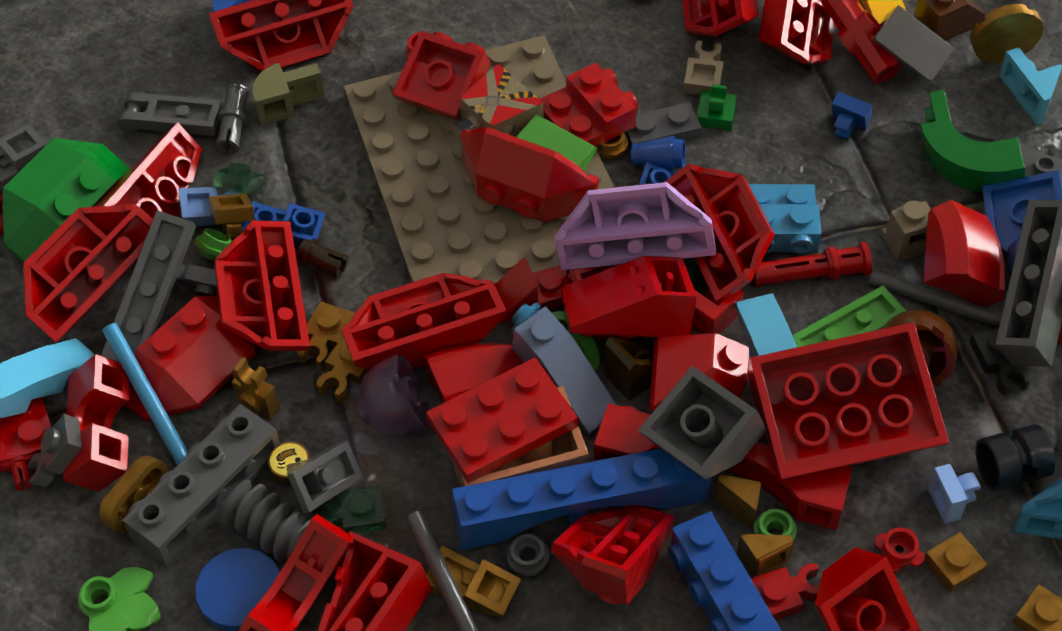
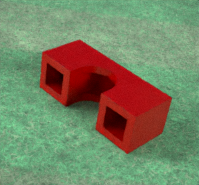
[63,354,130,492]

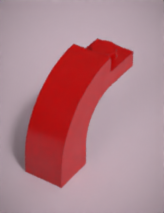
[238,514,353,631]

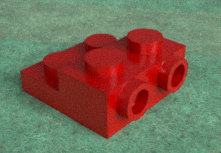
[392,31,491,121]
[540,63,638,147]

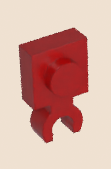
[751,563,819,620]

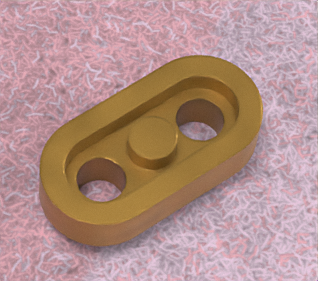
[99,456,169,533]

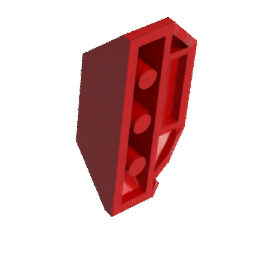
[209,0,354,72]
[682,0,759,36]
[758,0,835,64]
[460,127,599,222]
[665,164,775,304]
[23,204,153,343]
[214,220,310,351]
[341,273,507,375]
[124,295,256,422]
[551,505,675,605]

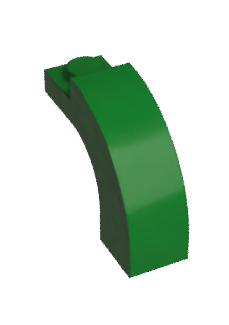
[921,90,1025,192]

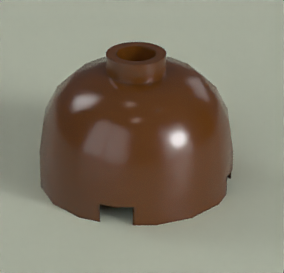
[883,309,958,389]

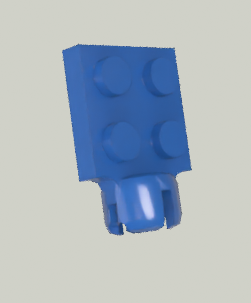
[982,170,1062,275]

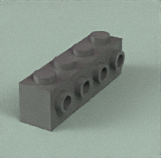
[995,200,1062,367]
[122,404,281,567]

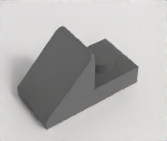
[287,440,363,513]

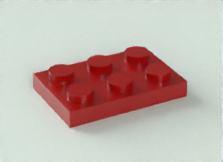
[426,357,578,484]

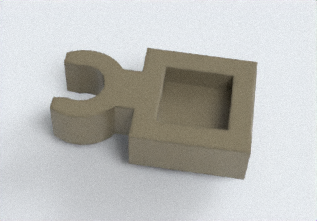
[683,40,724,95]

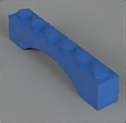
[452,449,712,550]

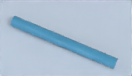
[102,323,188,465]

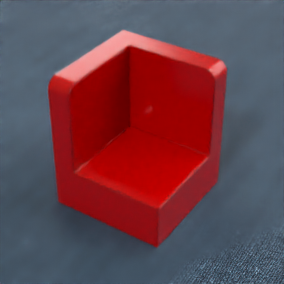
[691,289,744,334]

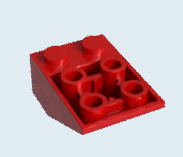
[560,255,697,338]

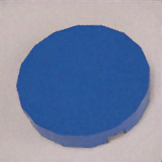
[196,548,280,631]

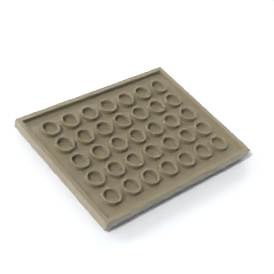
[344,35,614,285]

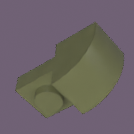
[252,63,325,126]

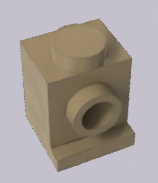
[881,201,931,262]

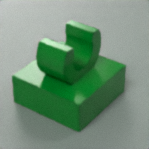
[697,84,737,131]

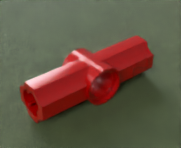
[820,0,902,84]

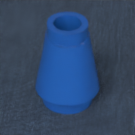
[631,135,686,172]

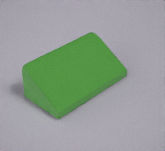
[517,114,597,172]

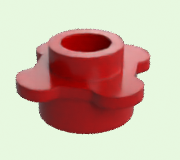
[874,528,925,572]

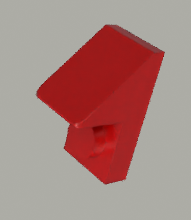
[495,258,571,323]

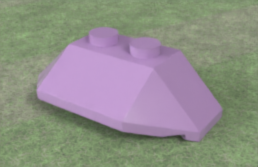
[555,182,716,270]

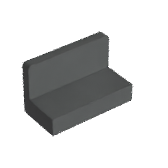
[874,5,955,82]

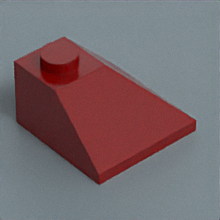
[649,333,749,411]
[815,547,921,631]

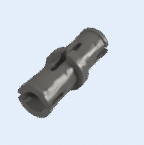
[216,83,249,154]

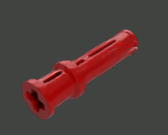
[753,241,872,287]

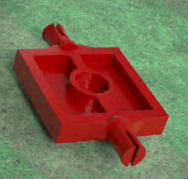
[0,397,51,491]

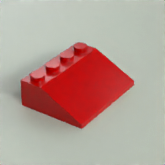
[746,322,949,481]

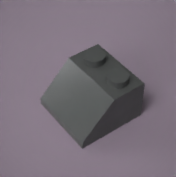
[638,366,766,480]

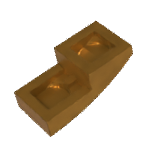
[426,546,521,618]

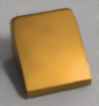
[715,474,761,528]
[737,534,794,578]

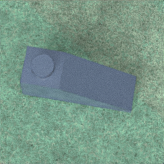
[512,306,616,437]

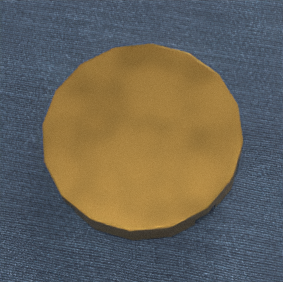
[970,4,1044,63]

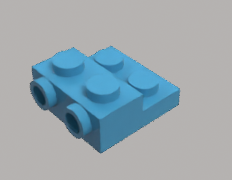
[749,184,822,254]

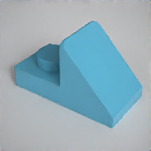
[999,47,1062,125]

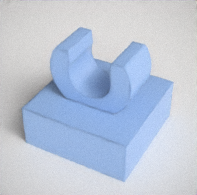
[927,464,981,524]

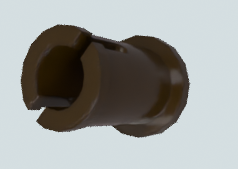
[296,238,348,278]

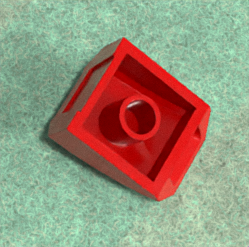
[924,200,1005,307]
[423,343,524,404]

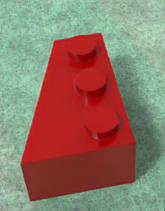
[318,531,432,631]

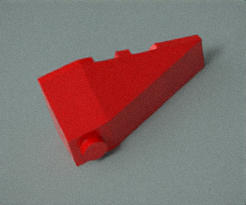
[94,122,203,219]

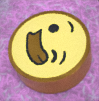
[268,442,310,485]

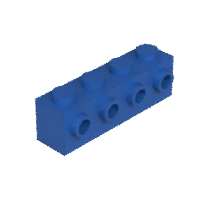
[668,511,781,631]

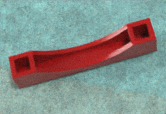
[594,403,853,531]

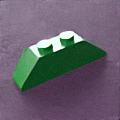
[2,138,130,263]

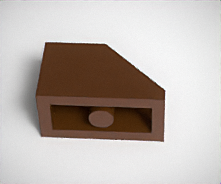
[914,0,987,41]

